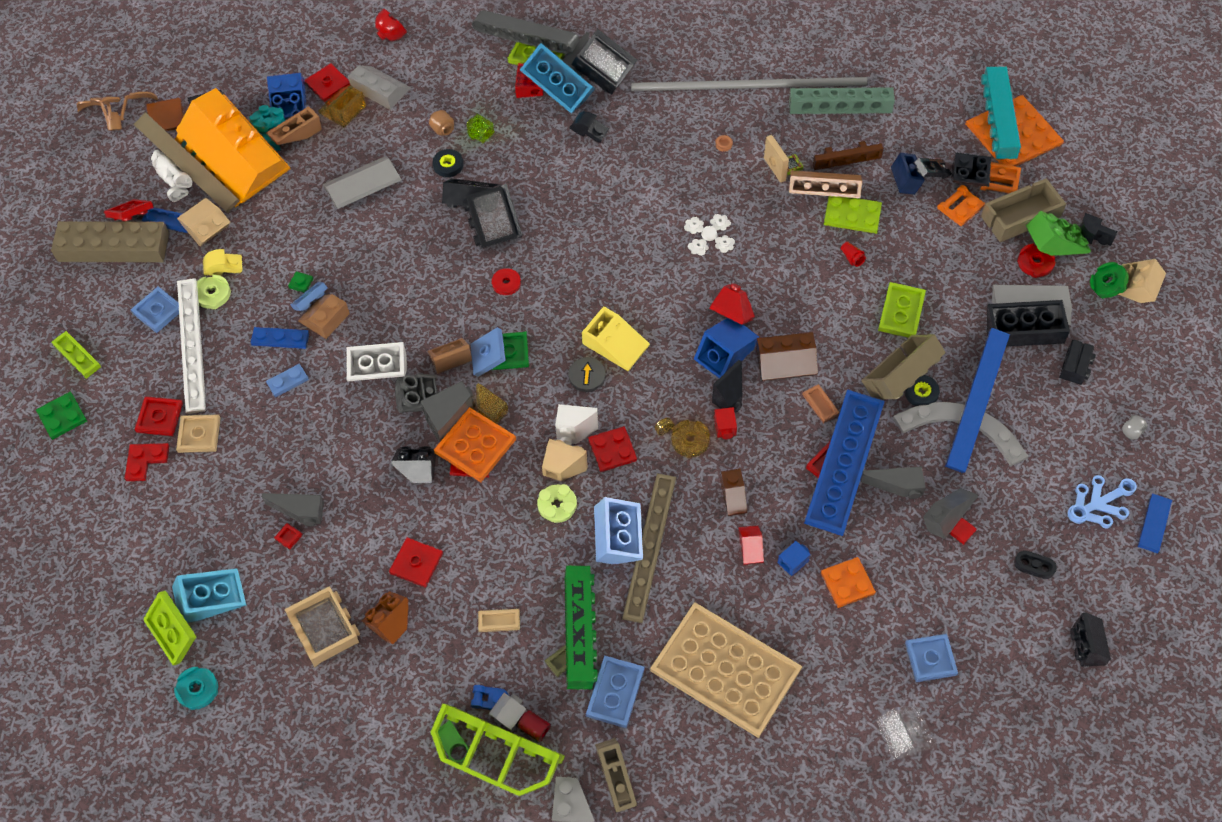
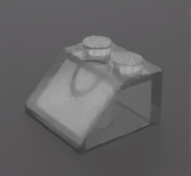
[876,707,937,759]

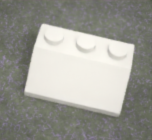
[347,342,407,382]

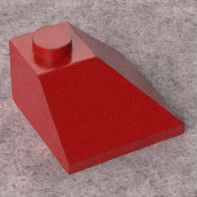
[709,283,755,325]

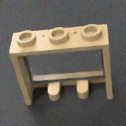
[285,586,360,668]

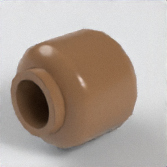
[429,110,454,136]

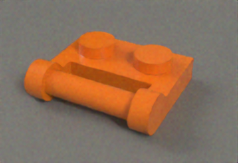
[980,162,1021,194]
[937,185,985,227]

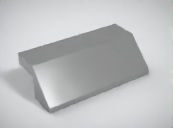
[322,156,401,209]
[992,285,1072,325]

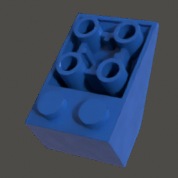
[267,73,306,121]

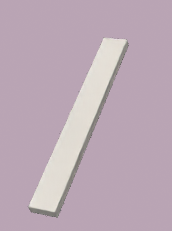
[177,278,206,414]

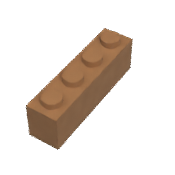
[789,170,862,198]

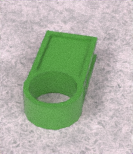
[438,721,469,764]

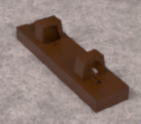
[813,141,884,171]

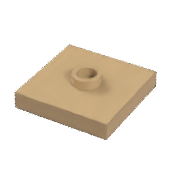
[764,135,789,183]
[176,415,220,453]

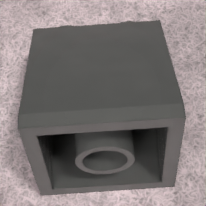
[420,381,475,443]

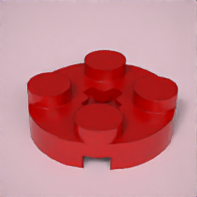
[1017,243,1056,278]

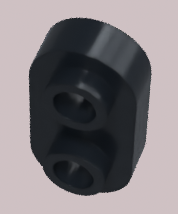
[1014,550,1057,579]

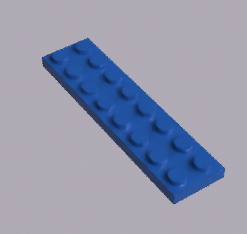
[804,390,885,536]

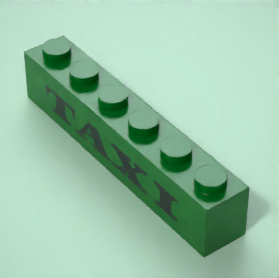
[564,566,597,689]

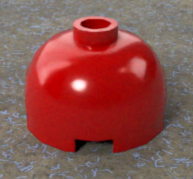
[375,8,407,41]

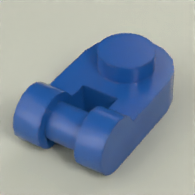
[470,685,509,710]

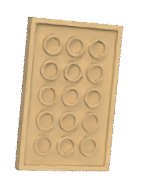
[650,602,802,738]

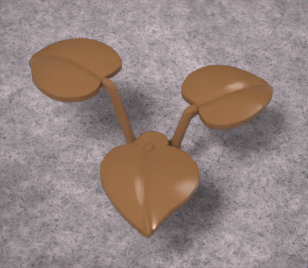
[77,91,158,131]

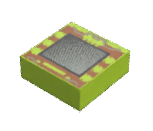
[787,154,803,176]

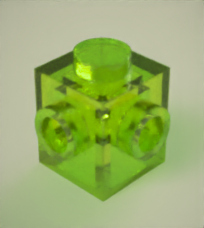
[466,114,494,143]

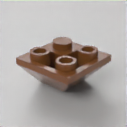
[361,591,409,644]

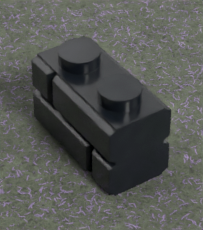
[1059,340,1096,385]

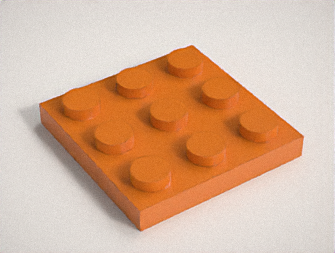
[434,407,516,482]

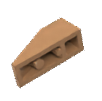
[267,106,322,145]

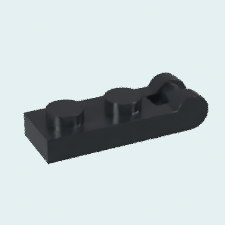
[914,158,952,179]

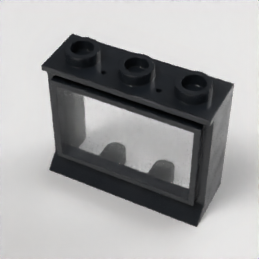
[571,29,637,95]
[462,183,523,249]

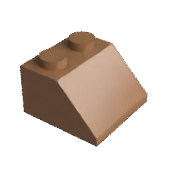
[298,294,350,339]

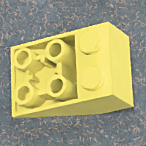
[582,306,650,371]

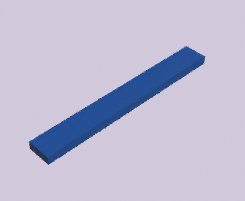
[945,328,1010,473]

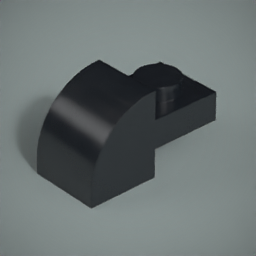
[569,111,609,143]
[1080,213,1118,246]

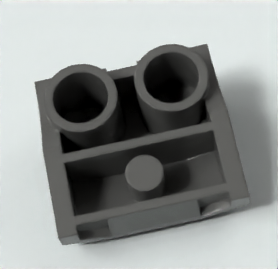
[395,374,437,413]

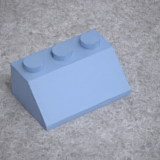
[594,497,643,564]

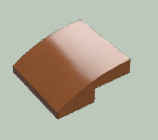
[146,97,184,131]

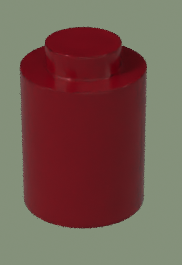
[517,710,551,742]

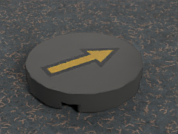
[568,357,606,392]

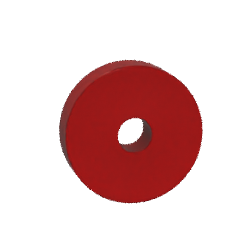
[492,268,521,296]

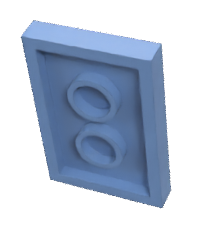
[586,655,645,728]

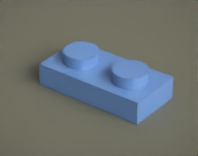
[290,282,327,311]
[266,364,309,397]

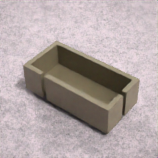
[981,178,1066,243]
[861,334,946,400]

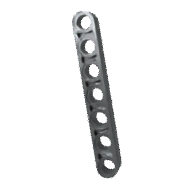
[472,10,580,55]

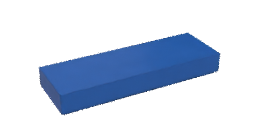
[1137,493,1172,554]

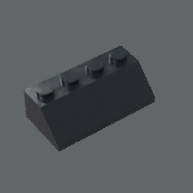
[987,300,1070,347]

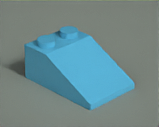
[172,569,246,622]

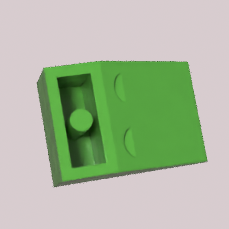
[1026,211,1091,256]

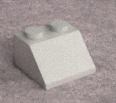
[555,404,598,445]

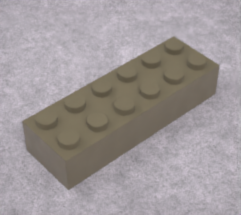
[51,221,169,262]

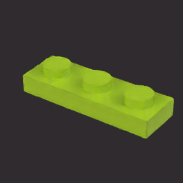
[51,331,101,379]

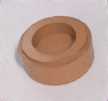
[715,135,733,152]

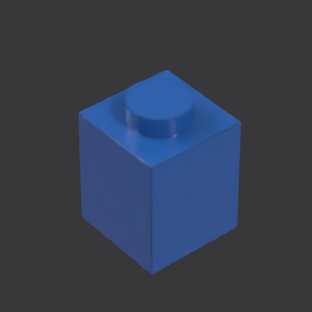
[777,541,811,576]

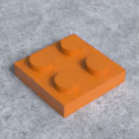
[821,557,876,608]

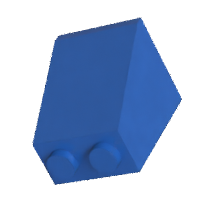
[694,318,759,378]

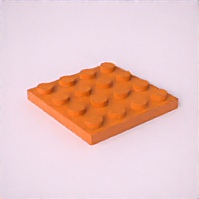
[966,95,1064,167]

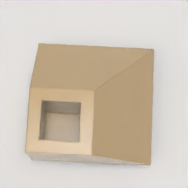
[542,439,588,481]

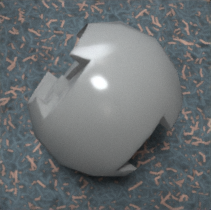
[1122,415,1148,440]

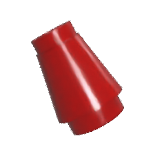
[841,242,866,267]

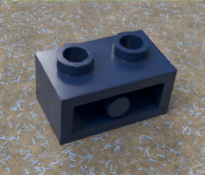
[891,152,925,195]

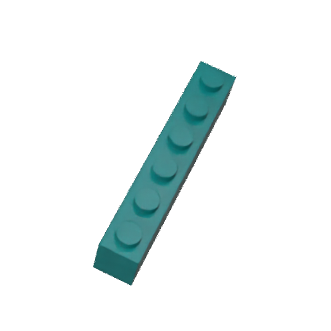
[981,67,1021,159]

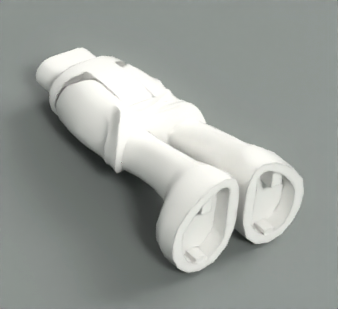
[151,149,192,202]

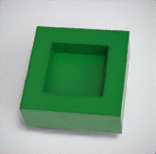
[288,271,313,293]

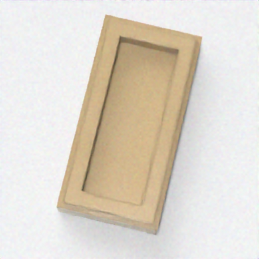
[478,609,520,632]

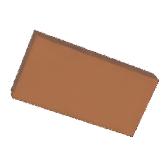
[802,384,840,423]

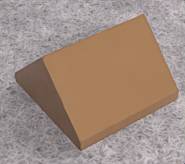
[428,338,472,374]

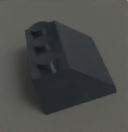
[442,178,503,212]

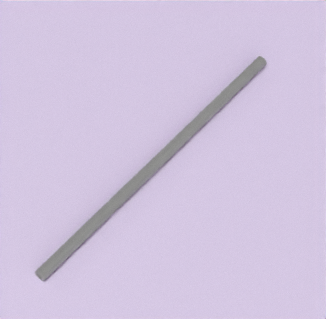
[631,77,867,91]

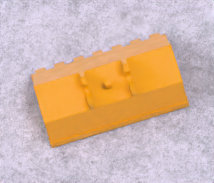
[175,88,291,207]

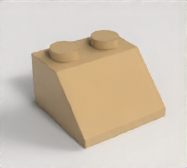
[177,198,230,246]

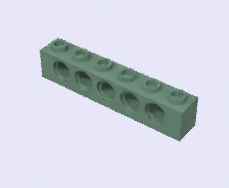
[789,87,895,114]

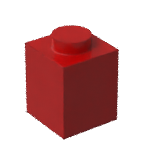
[714,407,737,439]

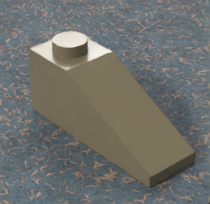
[595,738,637,813]

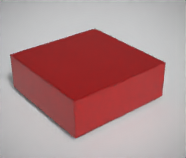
[949,518,977,545]
[274,523,303,550]

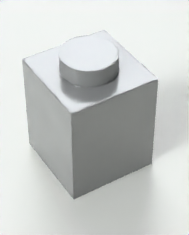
[489,693,526,730]

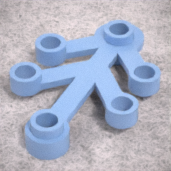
[1067,475,1137,528]

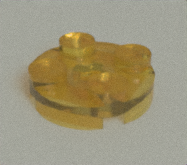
[671,420,710,458]

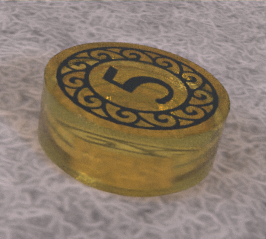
[655,418,675,436]

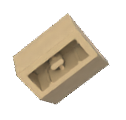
[1118,259,1166,303]

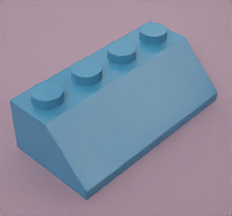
[520,43,595,114]

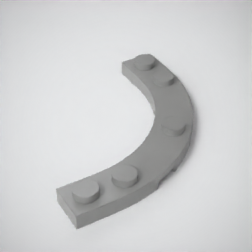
[893,402,1029,467]

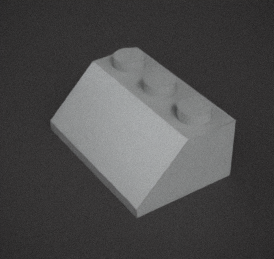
[348,65,411,110]

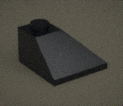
[712,360,743,413]

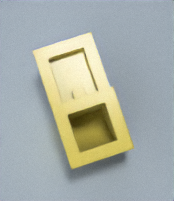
[203,249,242,276]

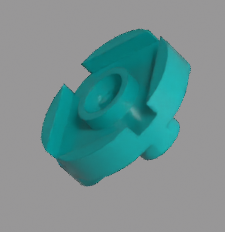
[249,105,285,132]
[174,667,218,710]

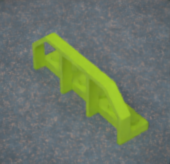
[431,704,565,796]

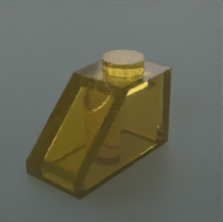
[476,383,509,424]

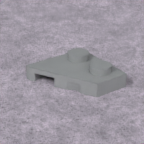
[552,776,594,822]

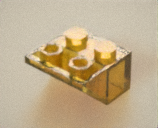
[318,85,366,127]

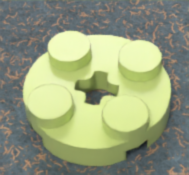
[197,275,231,309]
[537,484,577,523]

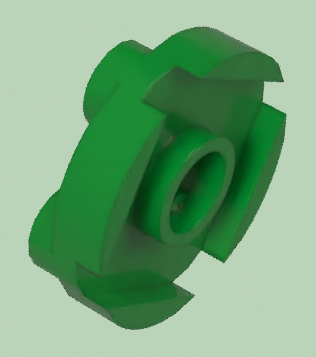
[1090,262,1129,299]

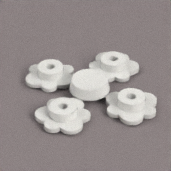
[684,214,735,256]

